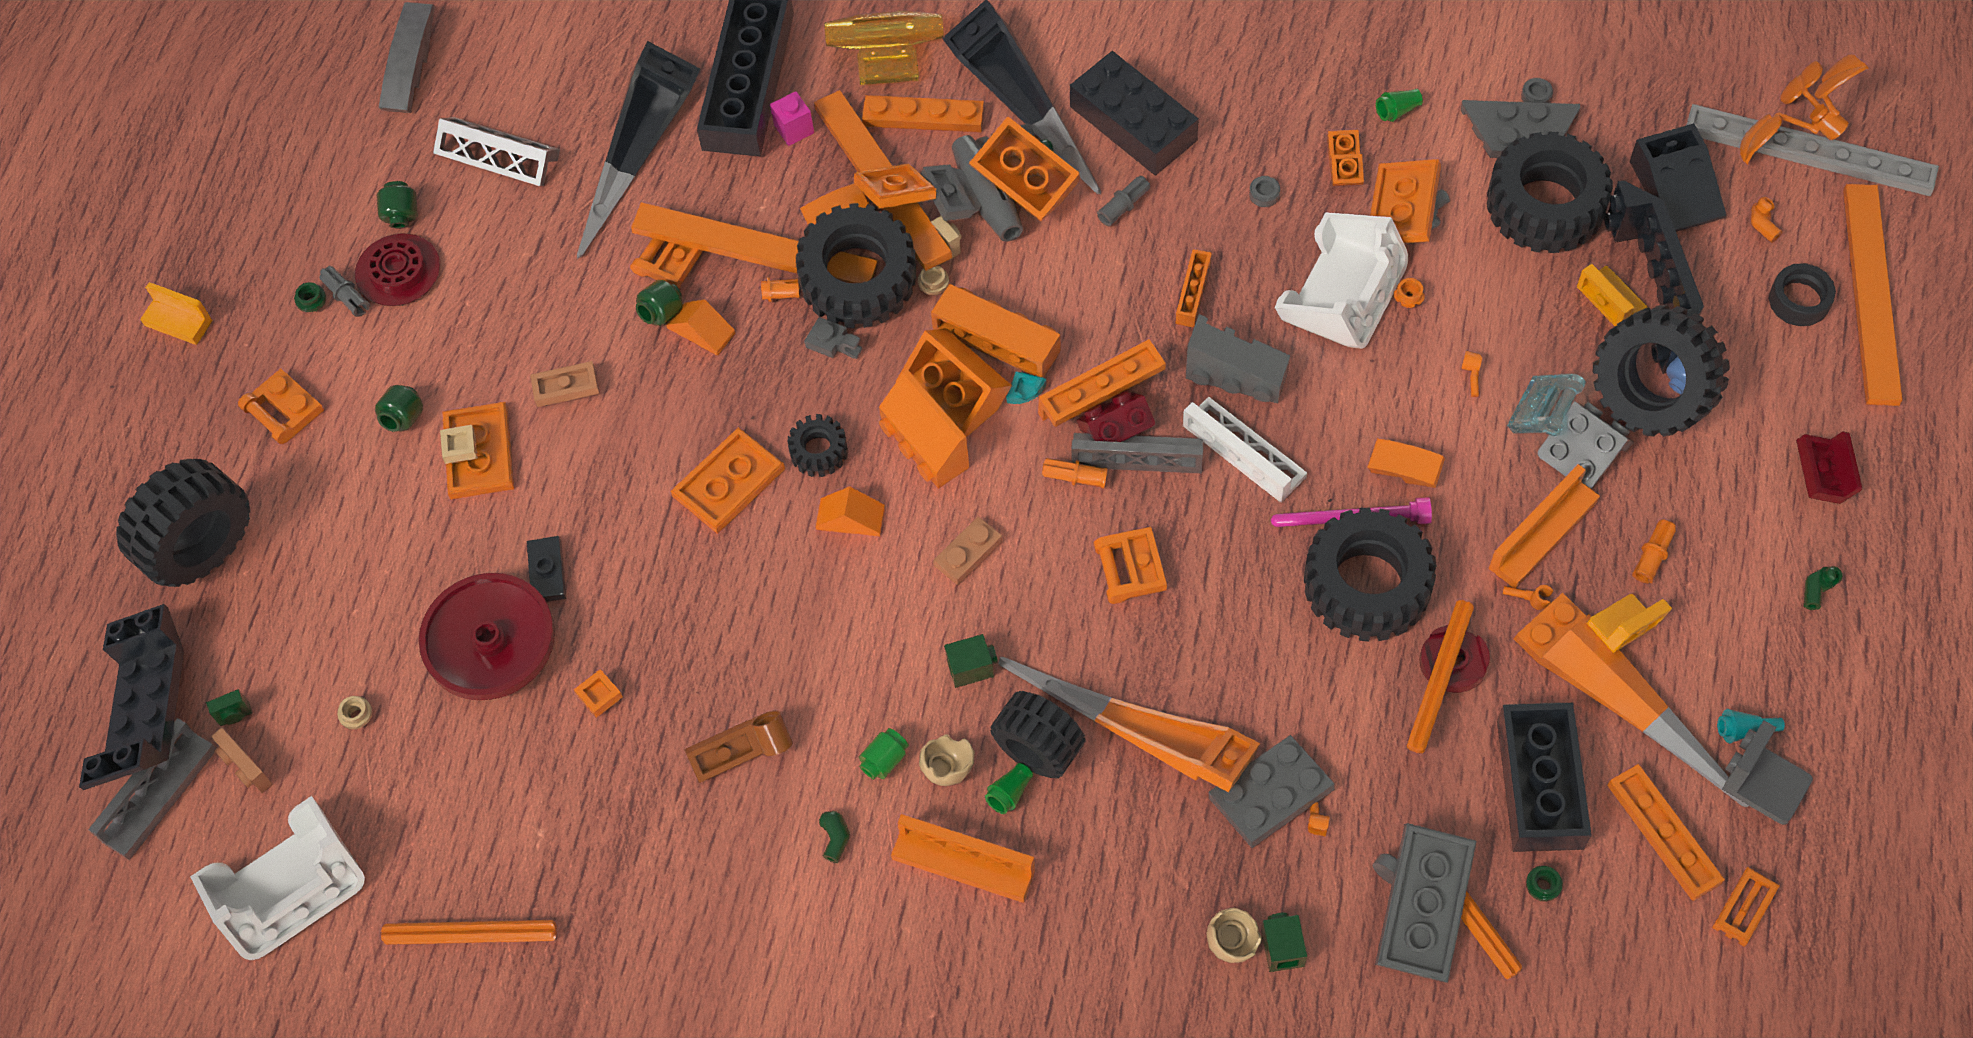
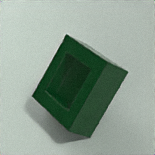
[206,689,253,726]

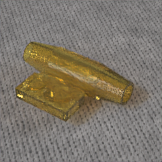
[824,11,944,85]

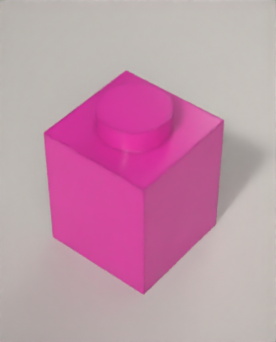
[770,91,814,146]

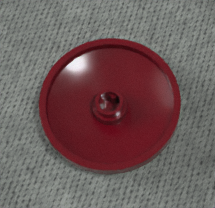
[419,573,555,700]

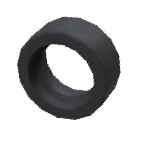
[1768,263,1836,326]

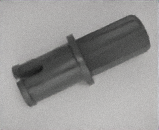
[1097,176,1150,227]
[319,266,370,317]

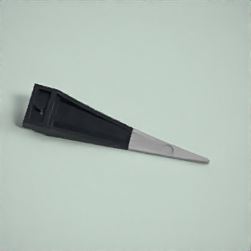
[942,0,1101,195]
[577,41,701,259]

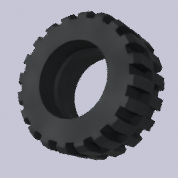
[1486,131,1613,253]
[796,203,916,328]
[1592,305,1730,437]
[116,459,250,587]
[1304,507,1437,642]

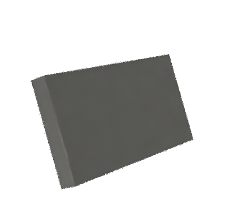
[1375,823,1477,983]

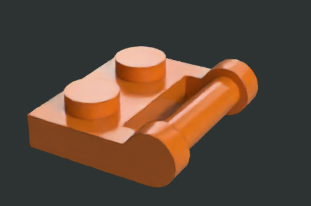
[630,238,703,288]
[238,368,324,444]
[1093,527,1167,604]

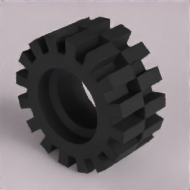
[787,414,848,477]

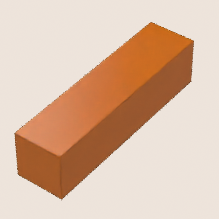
[1175,249,1212,328]

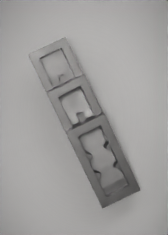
[379,2,435,113]

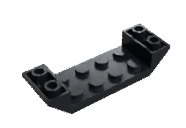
[1604,180,1704,374]
[79,604,184,790]

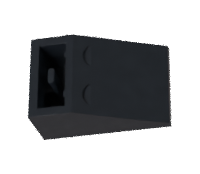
[1629,123,1727,232]

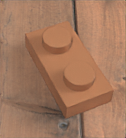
[530,361,599,407]
[933,516,1003,585]
[211,728,273,793]

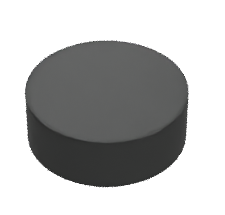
[1521,78,1553,103]
[1249,176,1280,207]
[1372,854,1397,885]

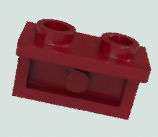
[1076,390,1155,442]
[1796,431,1862,504]

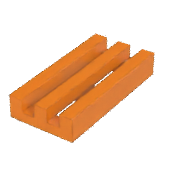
[1712,867,1780,947]

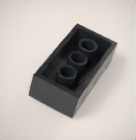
[1070,51,1199,176]
[1497,702,1592,852]

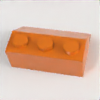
[969,116,1080,221]
[896,328,1012,437]
[879,370,969,489]

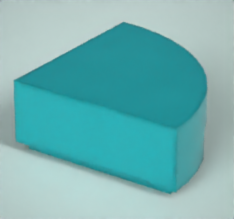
[1006,371,1047,404]

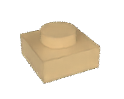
[931,216,961,258]
[440,425,477,464]

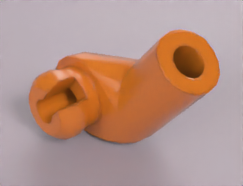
[1751,197,1783,243]

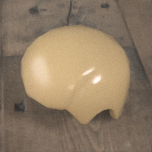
[919,734,975,786]
[1206,908,1262,963]

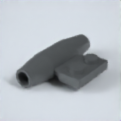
[921,135,1023,242]

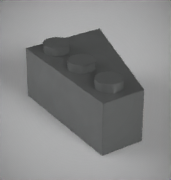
[1186,314,1290,403]

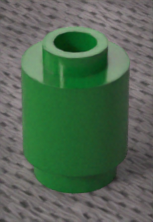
[859,728,909,780]

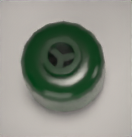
[376,181,418,229]
[636,280,682,326]
[375,385,423,432]

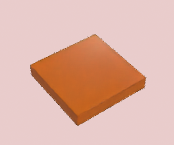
[854,164,936,209]

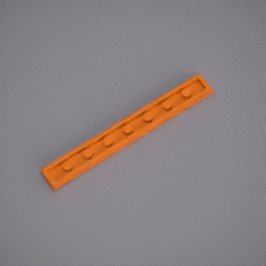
[814,90,952,271]
[1843,184,1902,406]
[631,202,877,284]

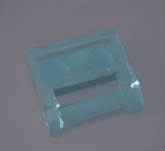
[1507,374,1586,436]

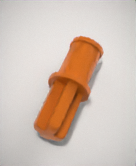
[1042,458,1108,489]
[1632,519,1676,584]

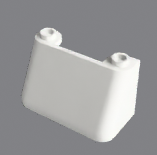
[1275,212,1408,349]
[190,796,365,960]

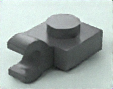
[804,317,863,359]

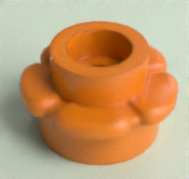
[1394,278,1425,308]

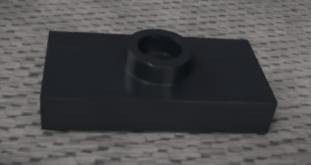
[527,536,566,602]

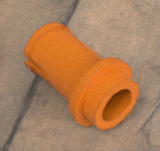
[761,277,799,302]

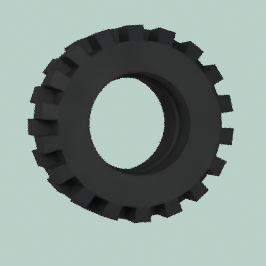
[990,691,1086,779]

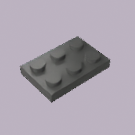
[1208,735,1335,848]

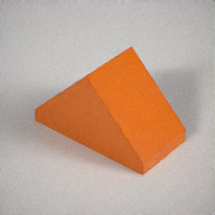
[666,299,736,356]
[815,486,885,536]

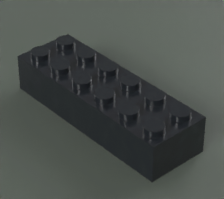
[697,0,794,157]

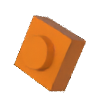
[574,669,623,718]

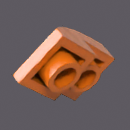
[1327,130,1364,186]
[800,184,870,225]
[1367,438,1445,488]

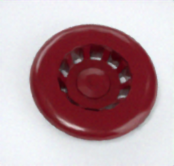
[355,233,440,306]

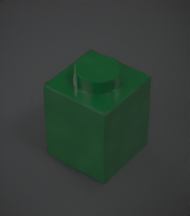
[944,634,998,688]
[1261,912,1307,972]

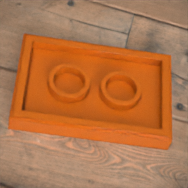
[1370,159,1441,243]
[442,402,514,500]
[670,427,785,534]

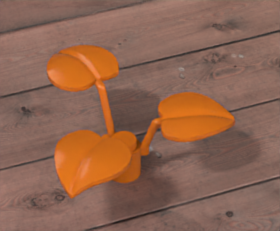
[1740,54,1869,165]

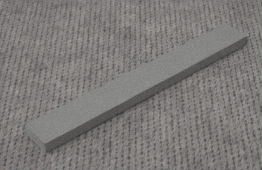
[1686,104,1939,196]

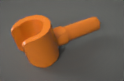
[1461,351,1482,397]
[1503,585,1553,610]
[1308,802,1330,837]

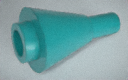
[1717,709,1785,744]

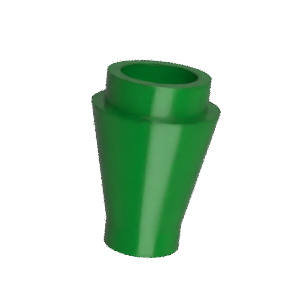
[1375,88,1423,122]
[985,763,1033,814]

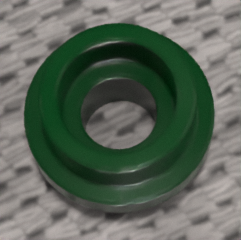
[294,282,326,312]
[1526,866,1563,902]

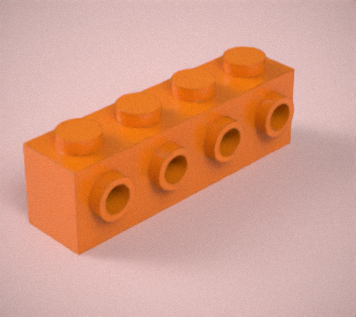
[931,284,1061,378]

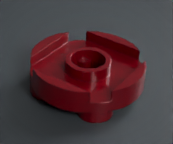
[1419,625,1490,693]

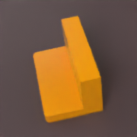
[1577,264,1647,326]
[140,282,213,345]
[1587,594,1672,653]

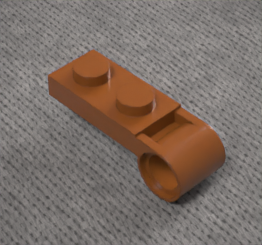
[684,711,793,783]

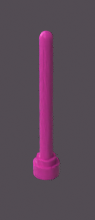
[1271,497,1432,527]

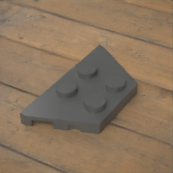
[1461,100,1580,158]

